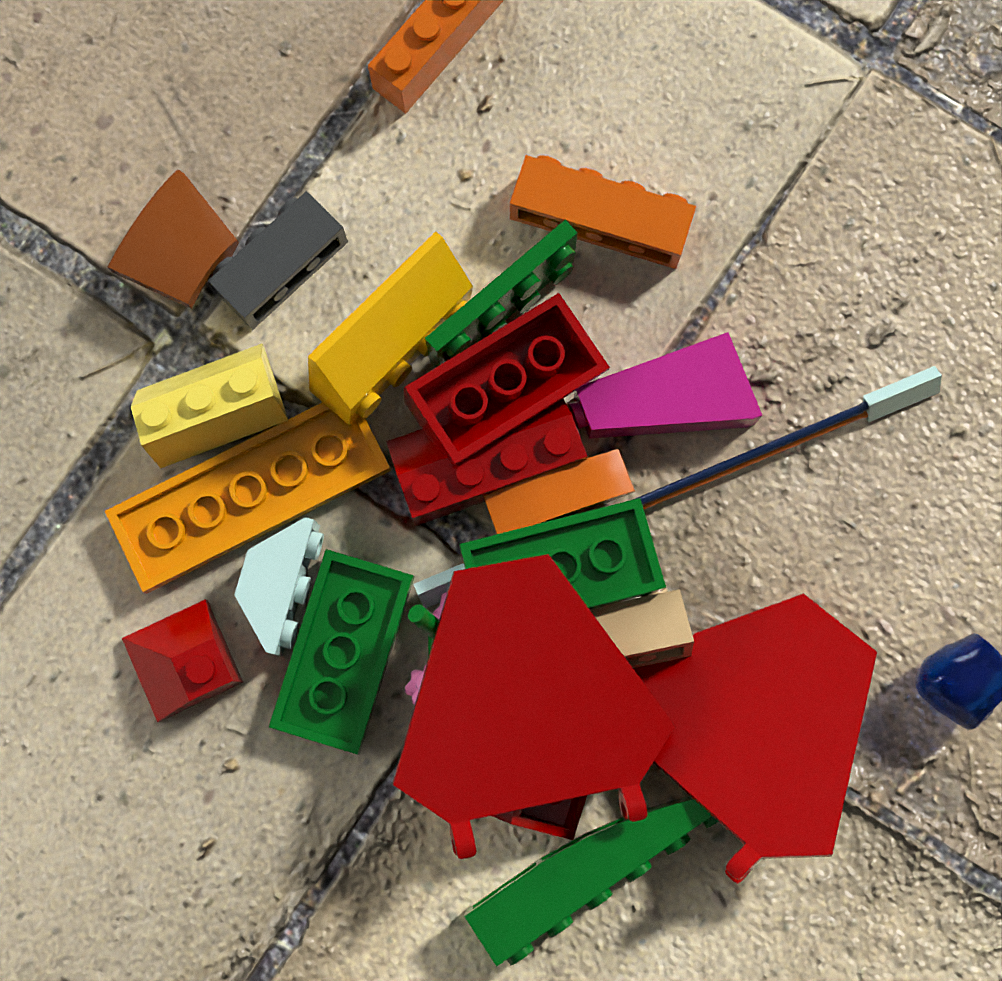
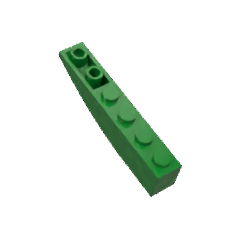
[464,796,719,967]

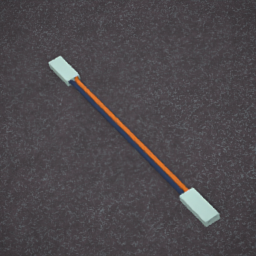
[414,366,942,608]

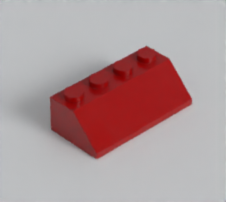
[404,293,610,466]
[386,399,588,526]

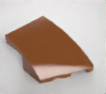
[107,169,239,309]

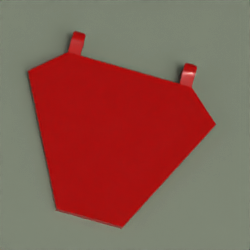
[392,554,676,859]
[633,593,877,884]

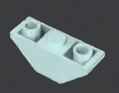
[234,517,324,657]

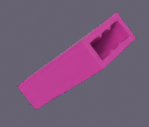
[569,332,762,439]

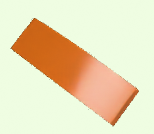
[483,449,635,534]

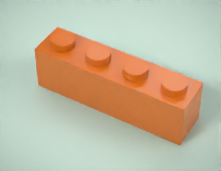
[368,0,504,114]
[510,155,696,269]

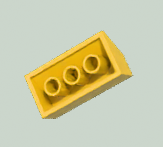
[308,231,473,426]

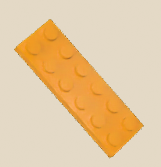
[105,402,392,594]

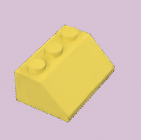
[131,344,288,469]

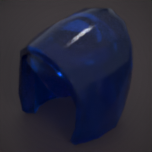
[915,633,1002,730]

